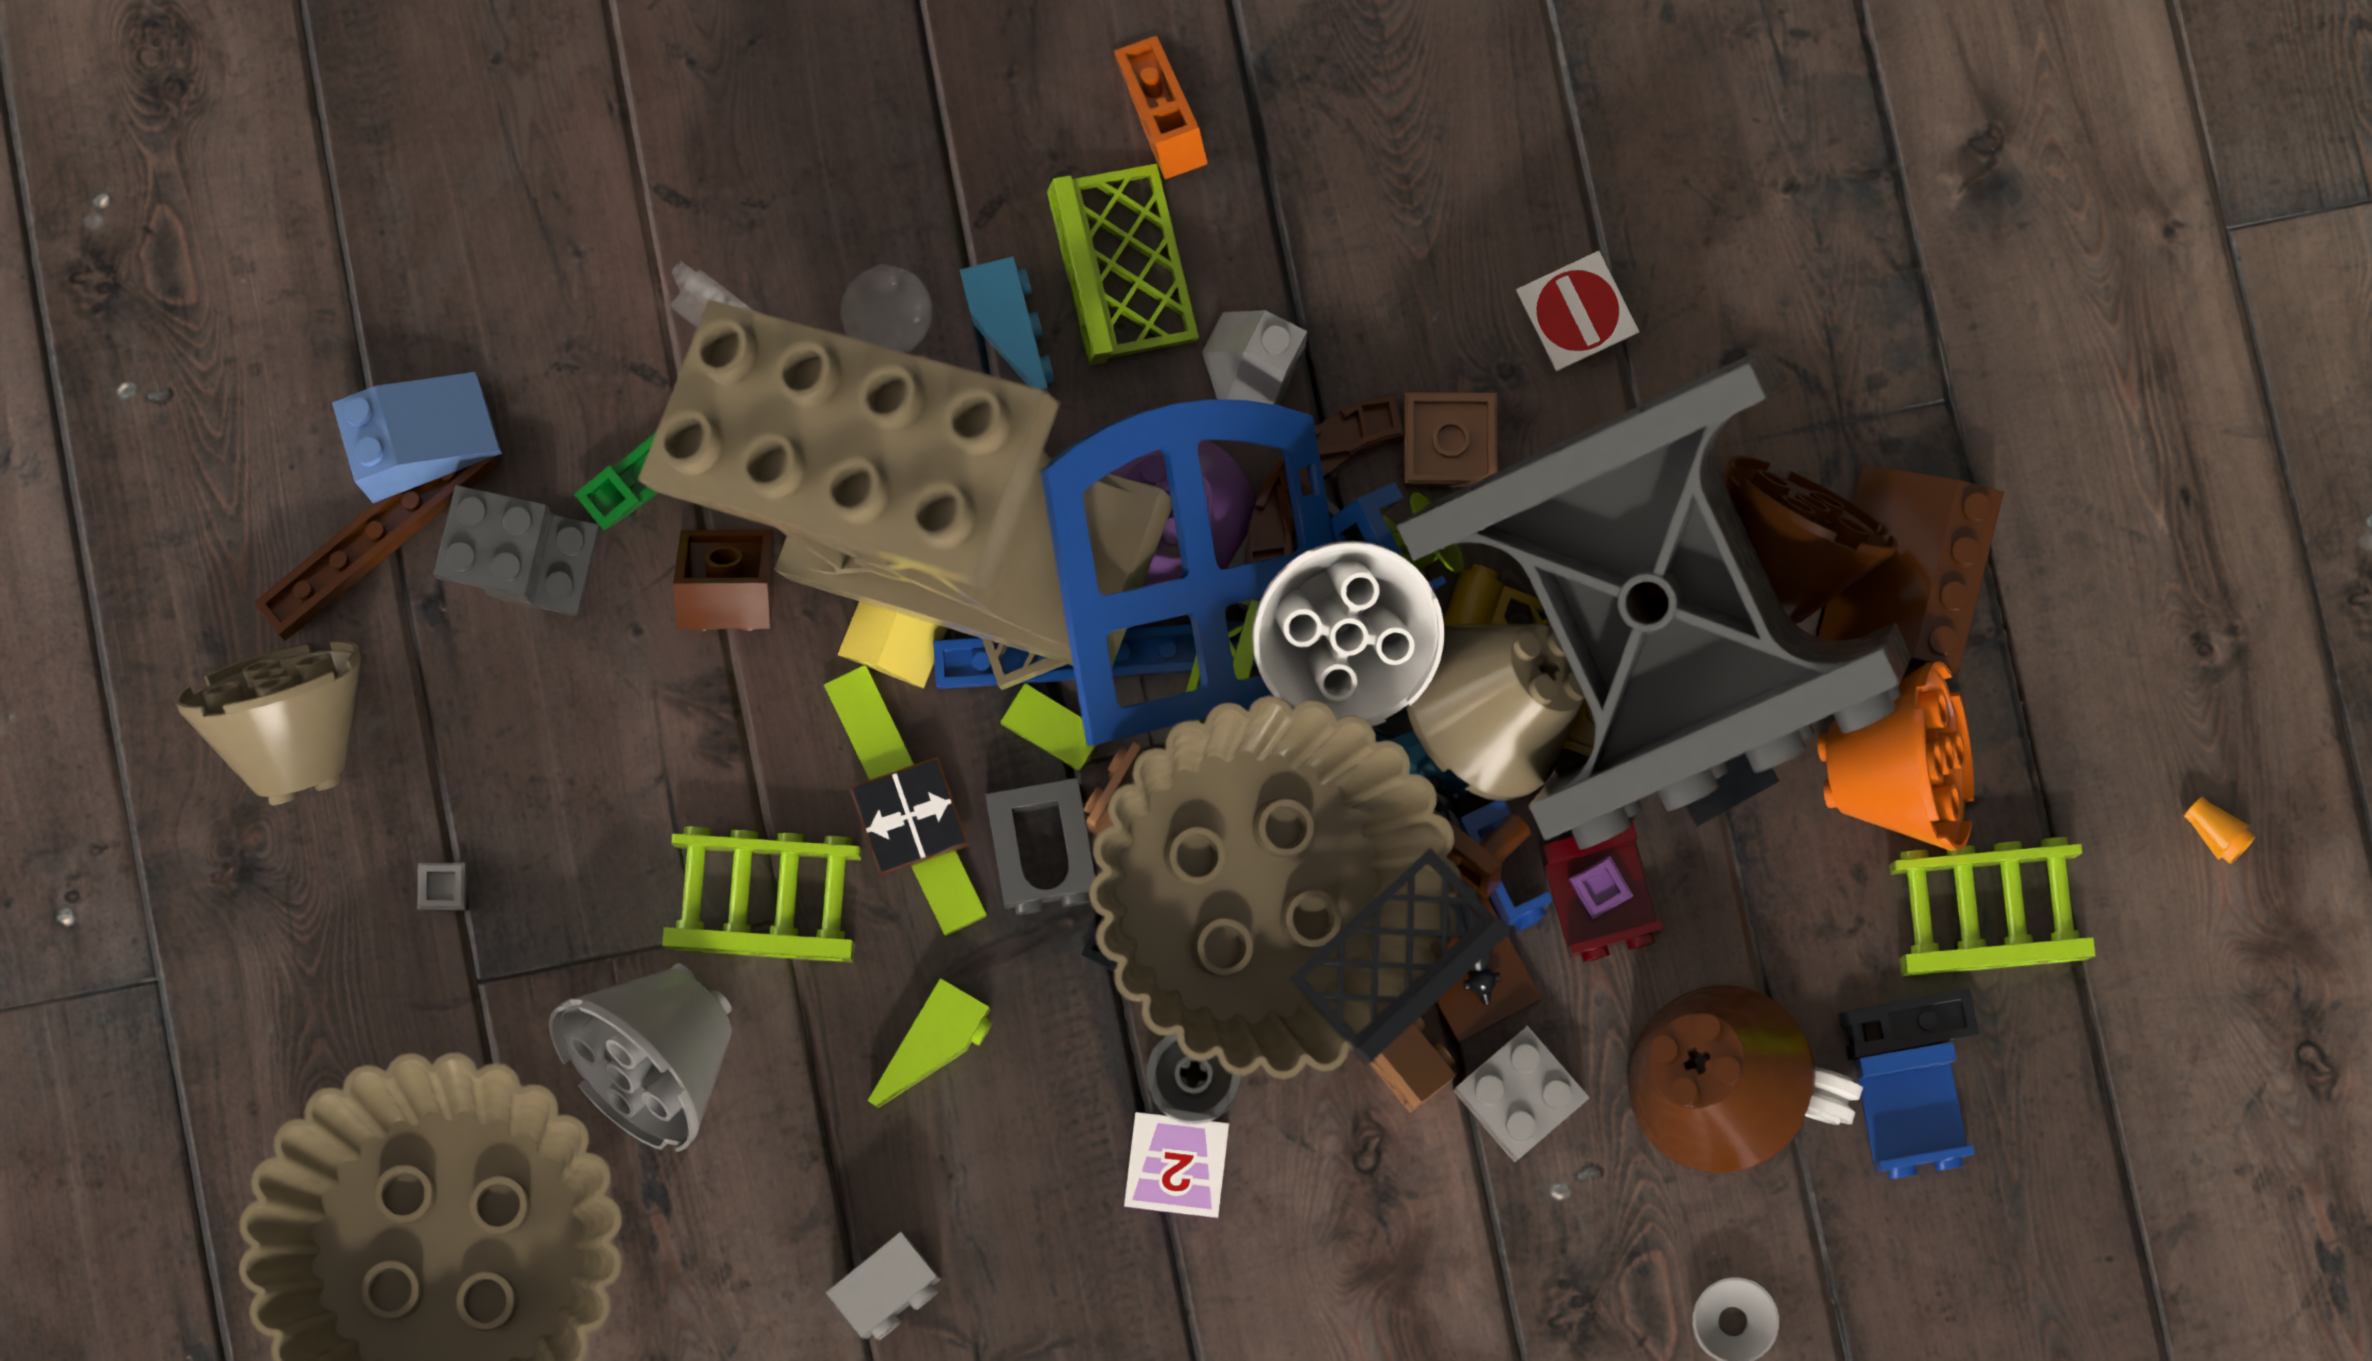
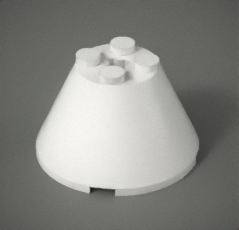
[1253,541,1444,726]

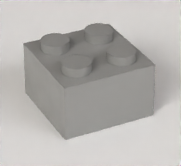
[1453,1026,1590,1163]
[826,1232,941,1341]

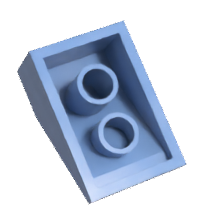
[332,372,502,503]

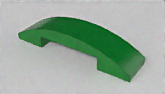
[574,432,658,531]

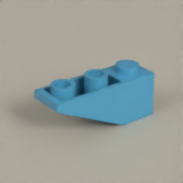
[960,256,1055,395]

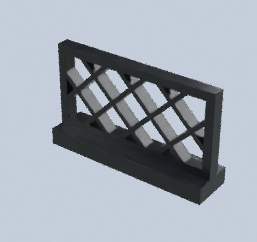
[1289,848,1512,1066]

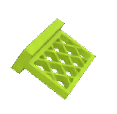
[1047,164,1199,366]

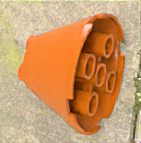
[1817,661,1974,850]

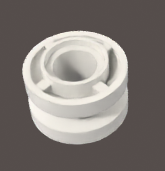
[1805,1067,1863,1125]

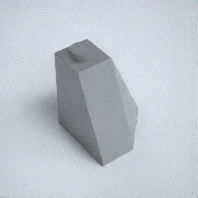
[1202,310,1307,405]

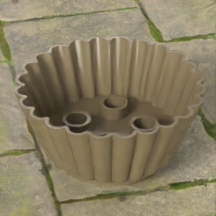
[1089,696,1461,1079]
[239,1052,622,1361]

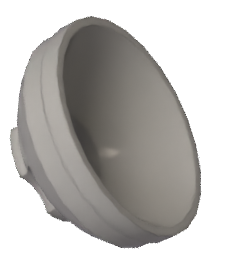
[1692,1277,1779,1361]

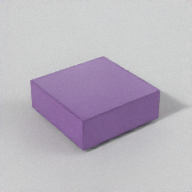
[1568,856,1633,920]

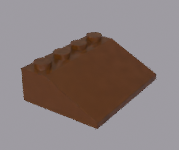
[1817,464,2004,677]

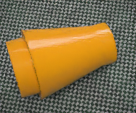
[2184,796,2256,864]

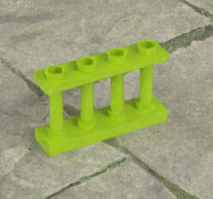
[662,827,862,963]
[1889,837,2095,977]

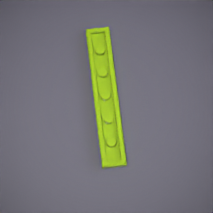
[824,665,987,936]

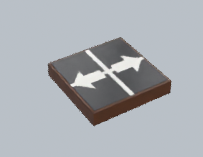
[849,757,969,877]

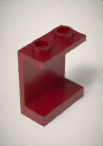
[1539,821,1664,963]

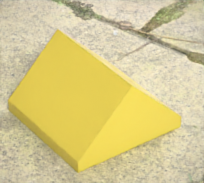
[838,601,948,689]

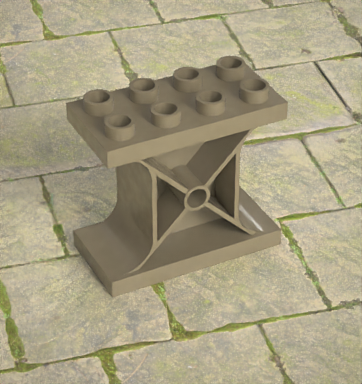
[638,299,1172,669]

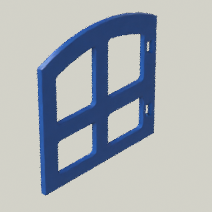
[1040,399,1334,745]

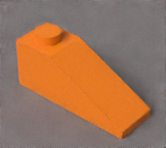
[1114,35,1208,180]

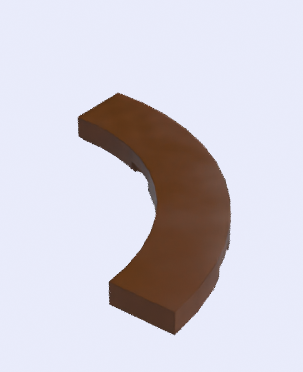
[1245,393,1405,564]

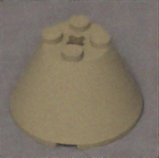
[1406,624,1585,801]
[175,640,362,805]

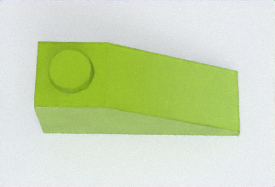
[868,978,993,1108]

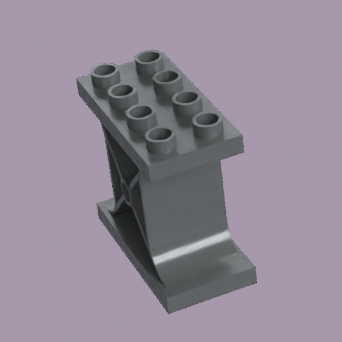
[1397,347,1912,849]

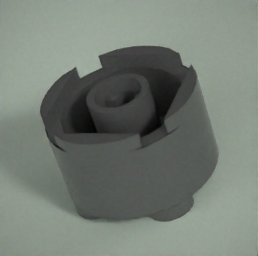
[1146,1033,1241,1124]

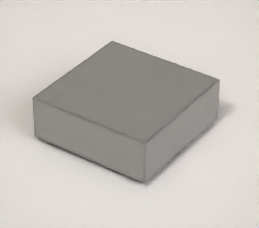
[417,863,467,911]

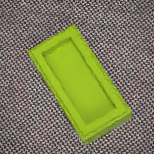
[1000,683,1098,773]

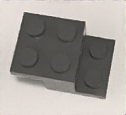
[433,485,601,617]

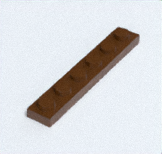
[253,456,501,641]

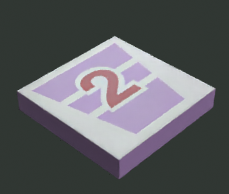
[1124,1112,1229,1218]

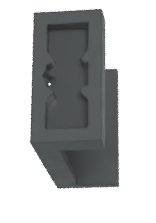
[985,778,1095,915]

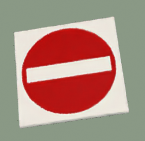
[1516,251,1639,372]

